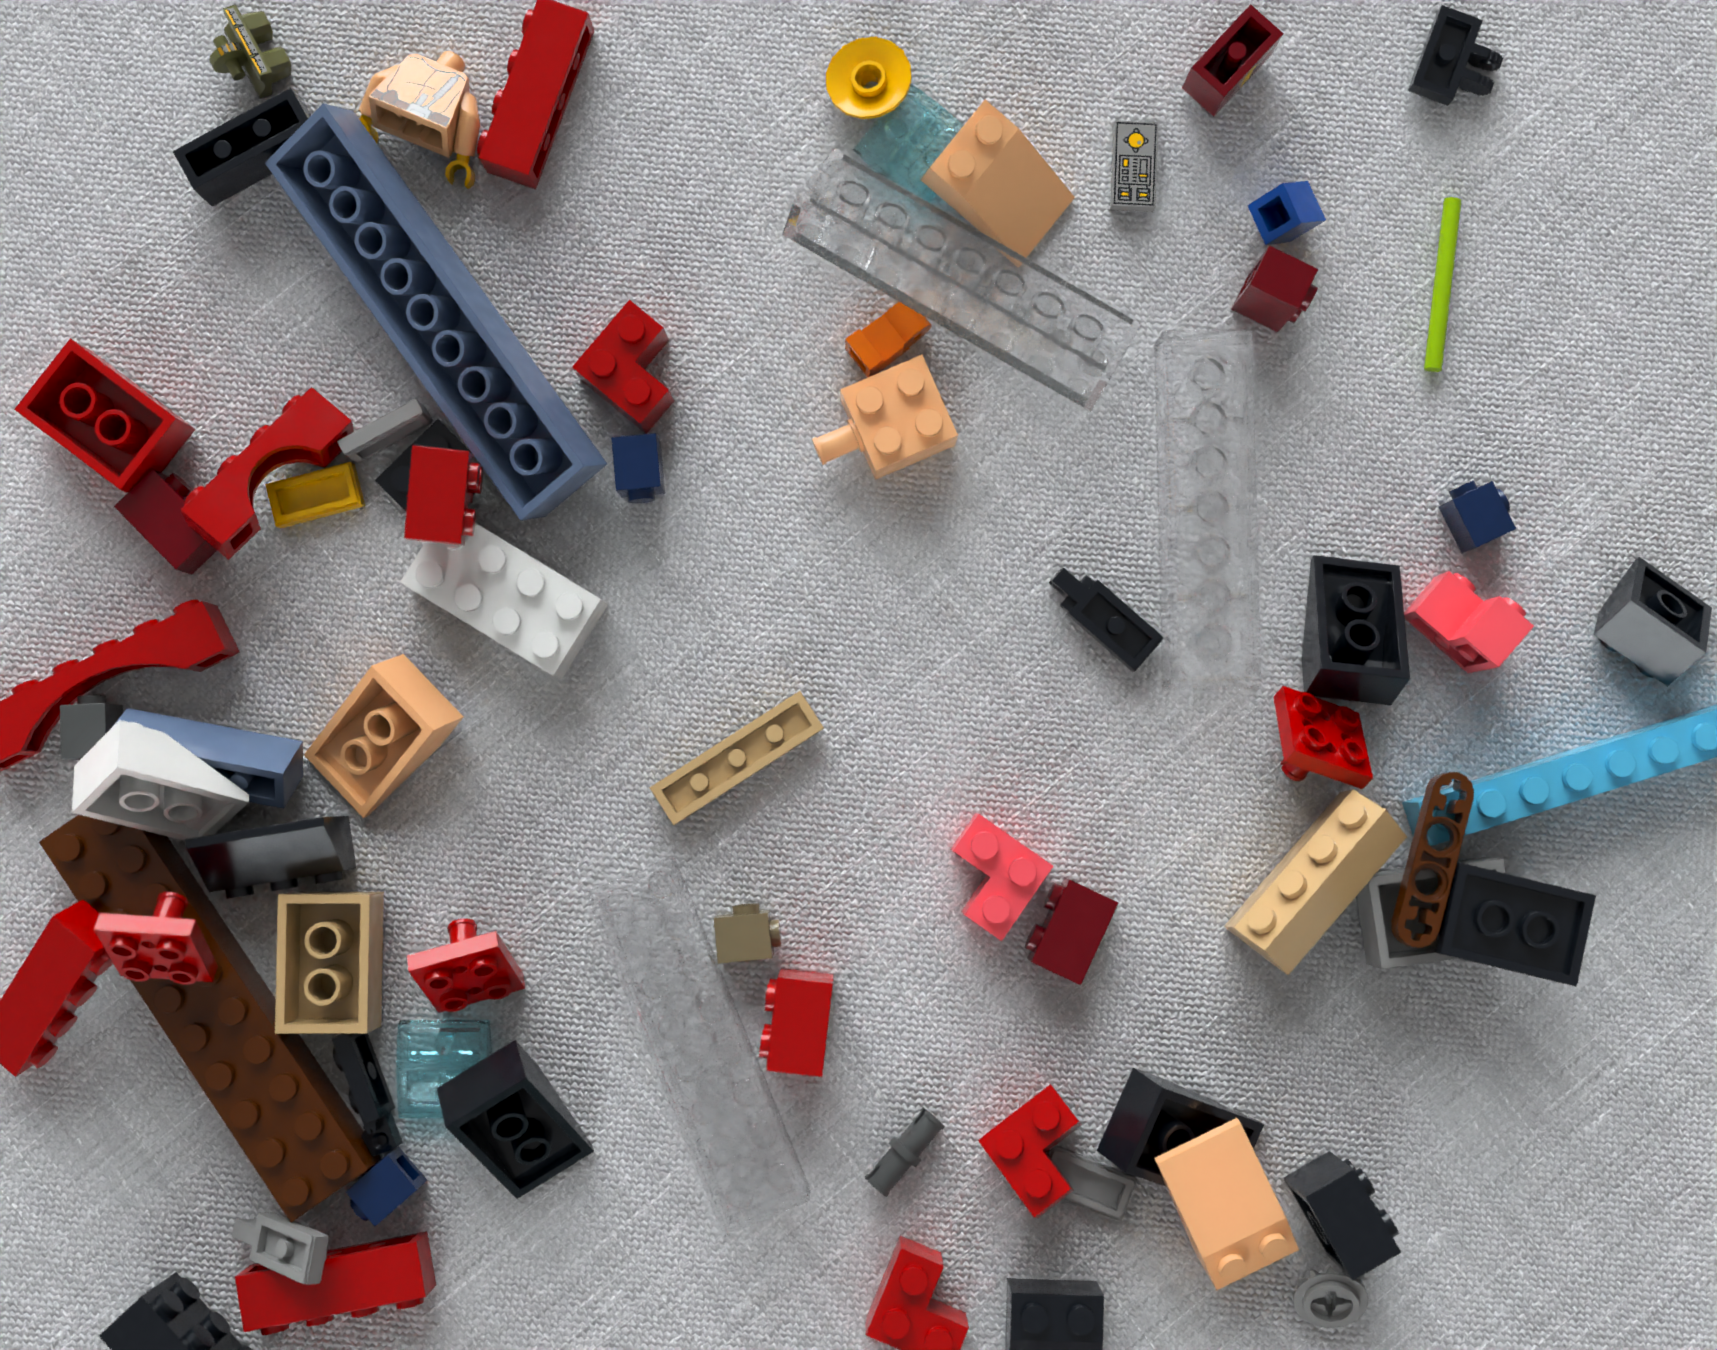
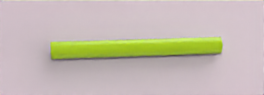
[1424,197,1462,372]

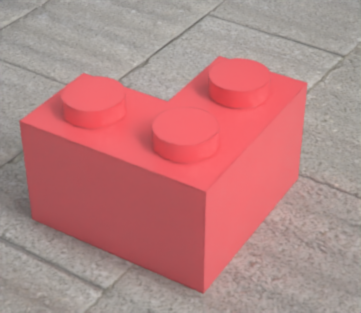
[1404,571,1534,673]
[950,813,1054,941]

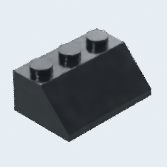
[185,816,356,899]

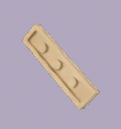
[650,691,824,825]

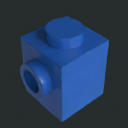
[1247,181,1326,245]

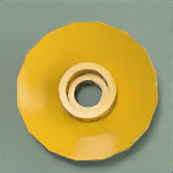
[826,37,912,119]

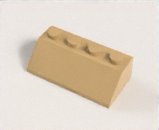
[1224,789,1407,975]

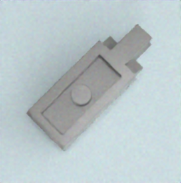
[232,1212,329,1285]

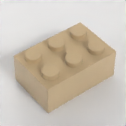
[275,892,384,1034]

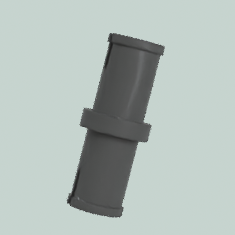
[865,1107,945,1197]

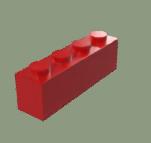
[477,0,595,190]
[0,899,113,1077]
[235,1231,436,1335]

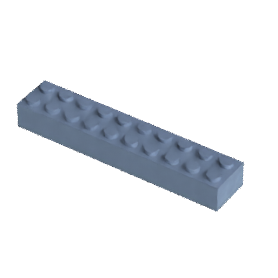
[265,103,607,521]

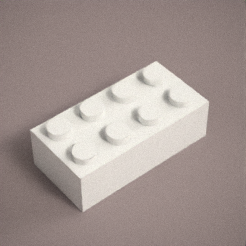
[400,523,608,679]

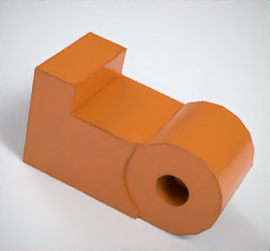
[845,297,932,378]

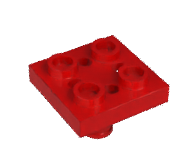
[1273,686,1373,789]
[94,892,218,985]
[407,918,525,1013]

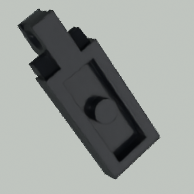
[1049,568,1164,672]
[331,1033,403,1156]

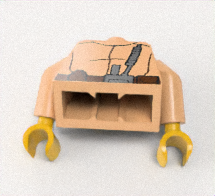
[358,51,480,189]

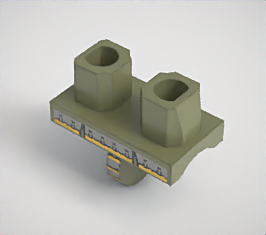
[209,4,291,99]

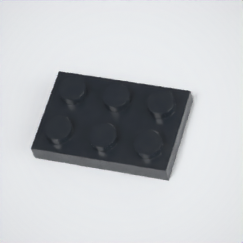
[1435,862,1596,987]

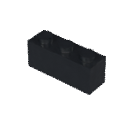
[173,87,311,207]

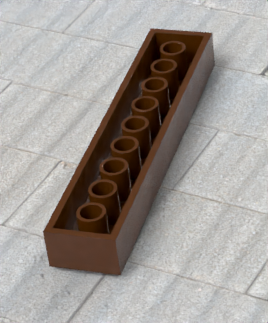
[39,815,382,1223]

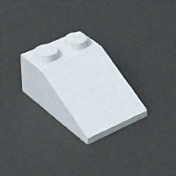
[72,720,249,841]

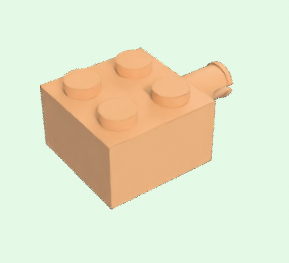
[812,354,958,480]

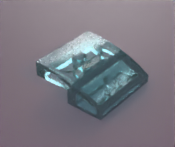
[853,84,964,208]
[396,1020,492,1118]

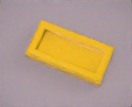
[265,461,365,529]

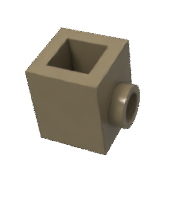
[714,903,781,964]

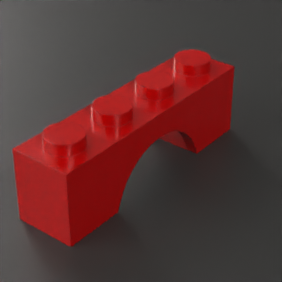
[180,387,354,560]

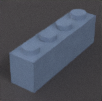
[113,708,304,809]

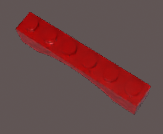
[0,599,240,772]

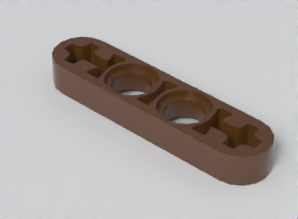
[1391,772,1474,948]

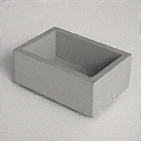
[1356,857,1506,969]

